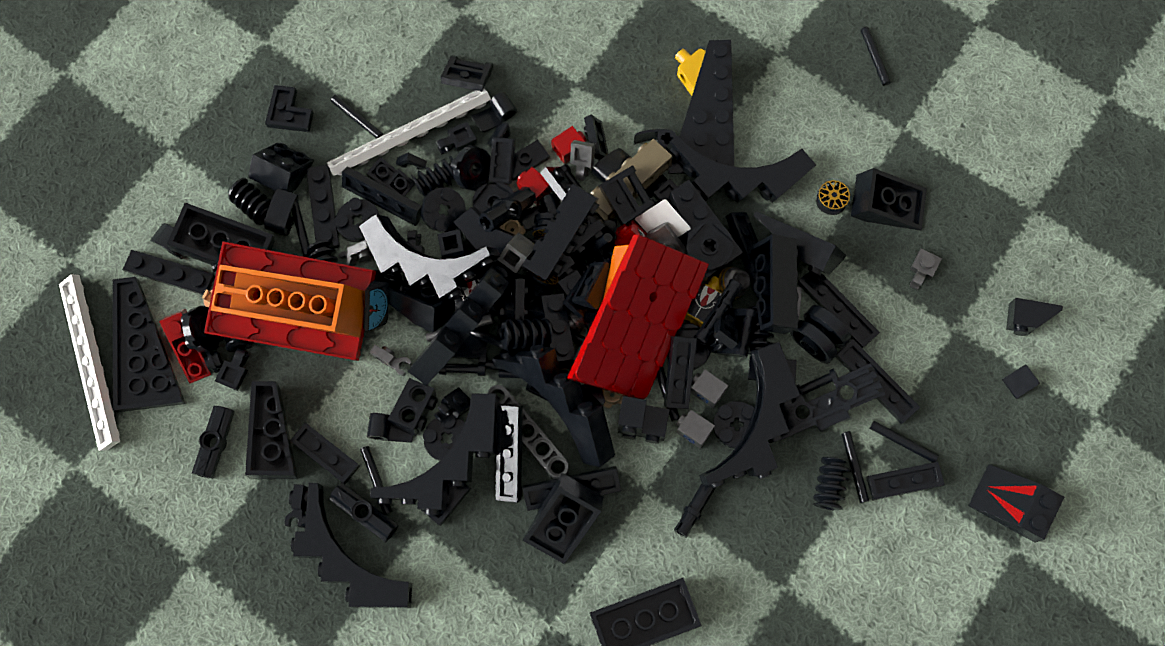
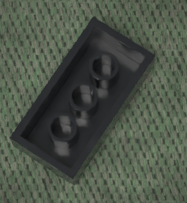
[167,203,275,267]
[590,578,702,646]

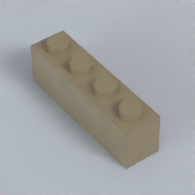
[591,139,672,220]

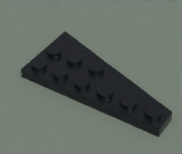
[668,40,734,174]
[113,277,186,412]

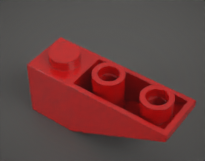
[159,309,211,384]

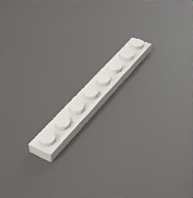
[327,89,491,176]
[59,274,120,451]

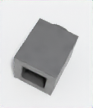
[497,232,535,273]
[691,369,728,408]
[676,410,715,449]

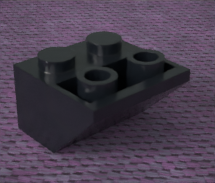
[248,142,314,193]

